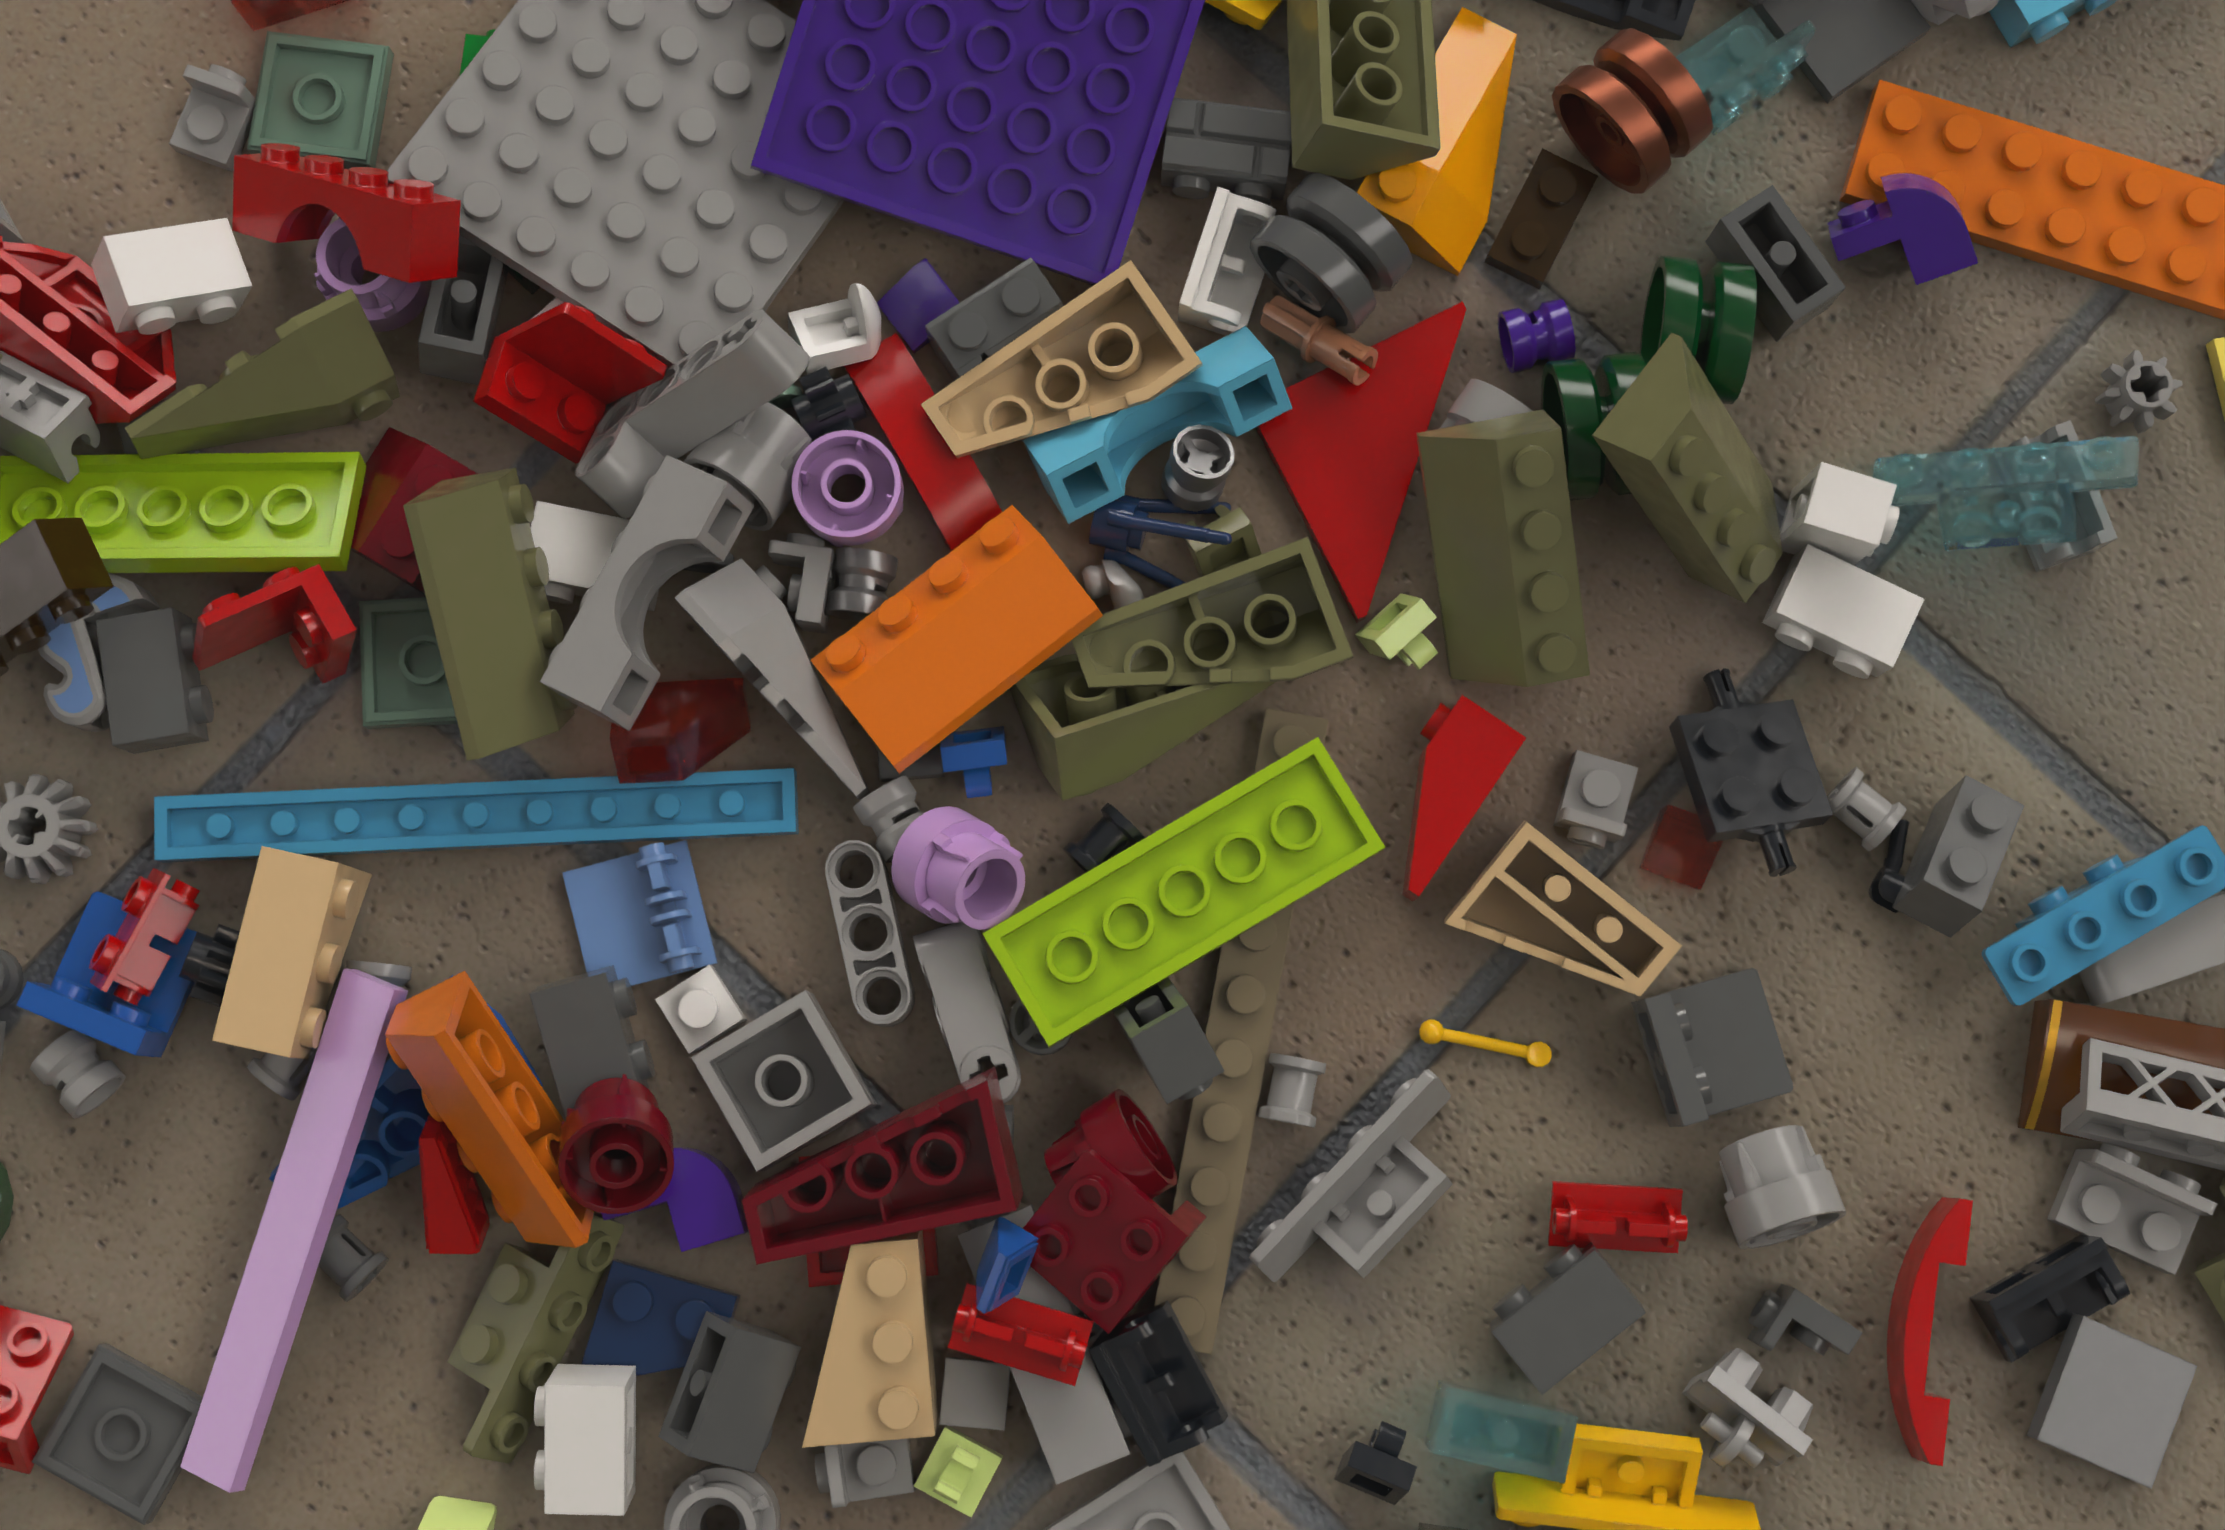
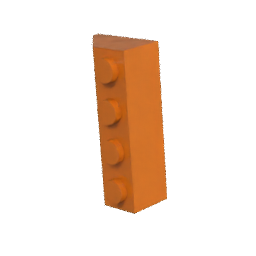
[810,505,1103,774]
[385,971,594,1248]

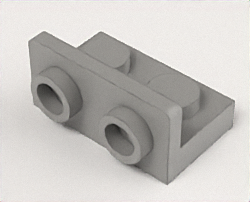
[2047,1142,2217,1275]

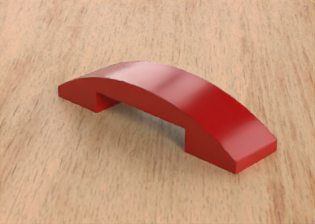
[843,333,1002,551]
[1887,1197,1973,1466]

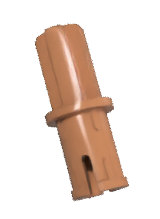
[1260,296,1378,386]

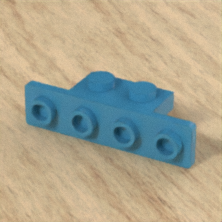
[1982,825,2225,1006]

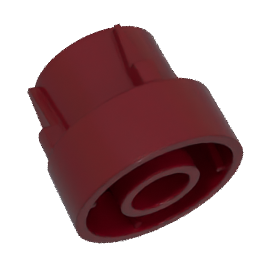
[558,1074,674,1214]
[1044,1089,1177,1199]

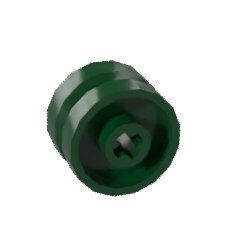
[1639,255,1757,404]
[1541,352,1646,501]

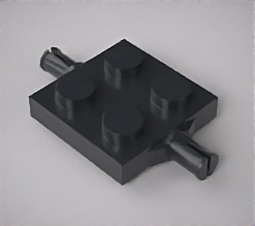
[1669,668,1833,877]

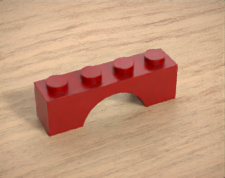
[232,143,461,283]

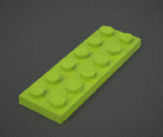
[0,452,367,573]
[982,737,1385,1048]

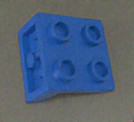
[16,892,197,1058]

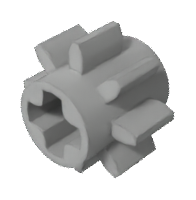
[2095,350,2183,434]

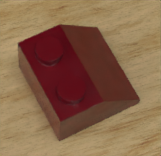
[351,427,478,594]

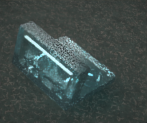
[1676,6,1817,135]

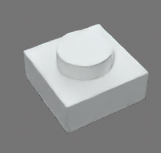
[655,965,747,1054]

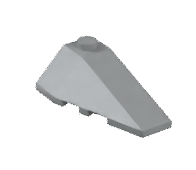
[675,558,870,801]

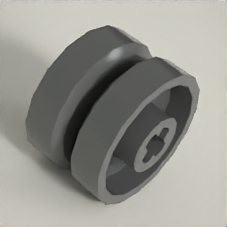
[1250,172,1413,333]

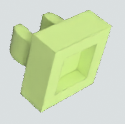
[1355,593,1438,670]
[914,1425,1003,1517]

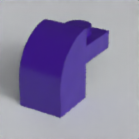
[1827,173,1978,285]
[601,1147,749,1252]

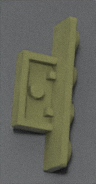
[447,1213,624,1464]

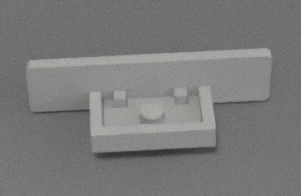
[1249,1069,1453,1282]

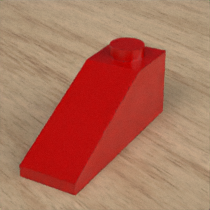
[1402,695,1526,902]

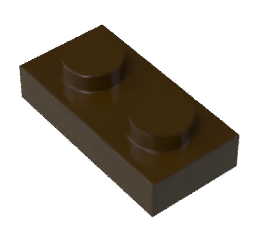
[1484,148,1598,290]

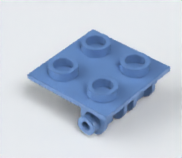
[562,840,718,986]

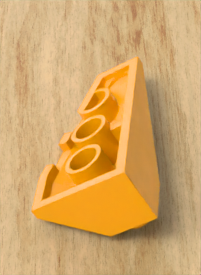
[1357,7,1517,276]

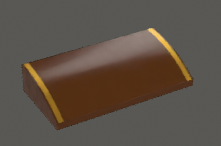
[2018,999,2225,1142]

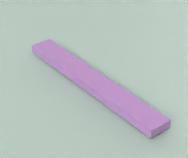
[180,969,408,1493]

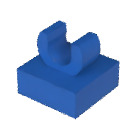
[940,726,1007,798]

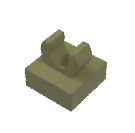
[1185,504,1261,577]

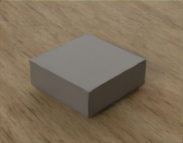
[939,1357,1011,1431]

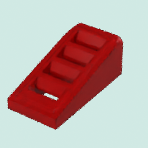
[419,1114,490,1255]

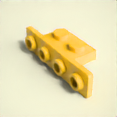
[1492,1422,1761,1530]

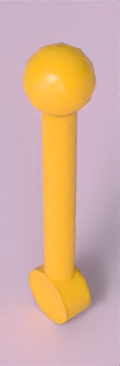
[1419,1019,1552,1067]

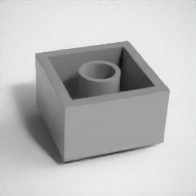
[691,990,878,1172]

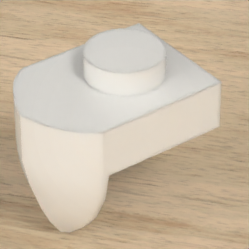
[788,283,881,375]

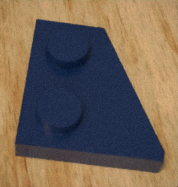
[581,1259,740,1376]

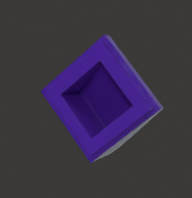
[877,258,960,353]

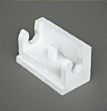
[1178,187,1277,336]

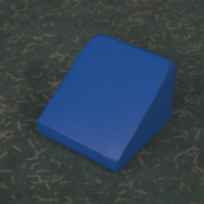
[976,1217,1039,1314]

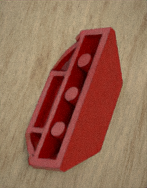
[0,236,177,424]

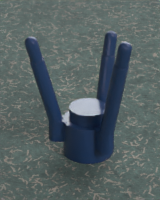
[1089,495,1232,588]

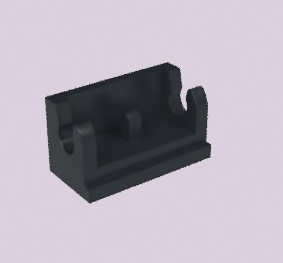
[1970,1235,2130,1363]
[1088,1300,1228,1467]

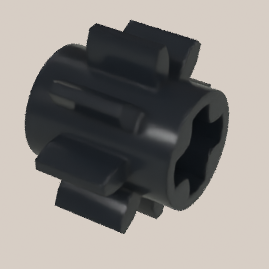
[790,366,867,442]
[179,924,240,1007]

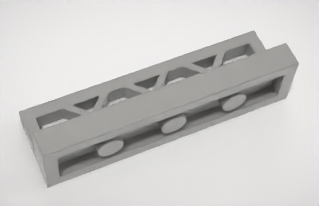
[2060,1038,2225,1171]

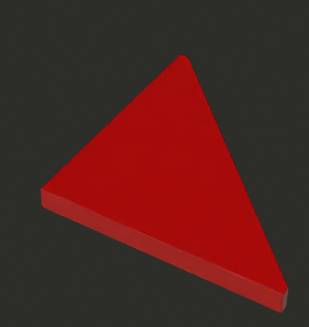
[1255,301,1467,623]

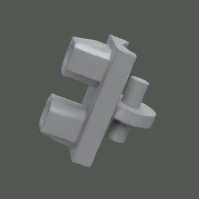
[1682,1348,1813,1468]

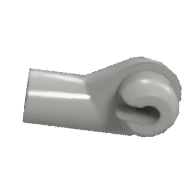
[1081,560,1144,610]

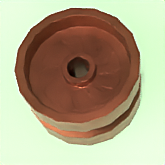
[1552,28,1713,194]

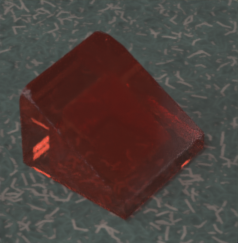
[1639,805,1724,891]

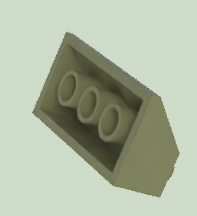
[1287,0,1441,180]
[1592,333,1783,603]
[1416,409,1590,687]
[403,468,578,761]

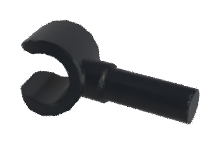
[1869,819,1909,913]

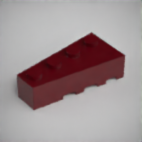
[742,1067,1024,1265]

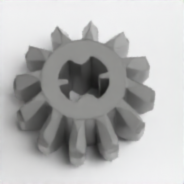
[0,774,99,884]

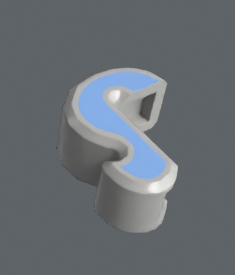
[38,573,160,732]

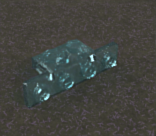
[1873,436,2140,551]

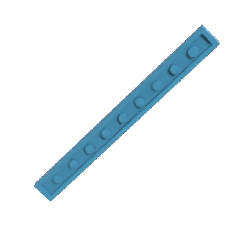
[154,768,799,863]

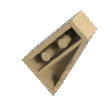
[1444,820,1682,997]
[212,846,372,1059]
[802,1230,939,1448]

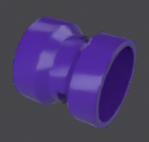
[1498,298,1576,373]

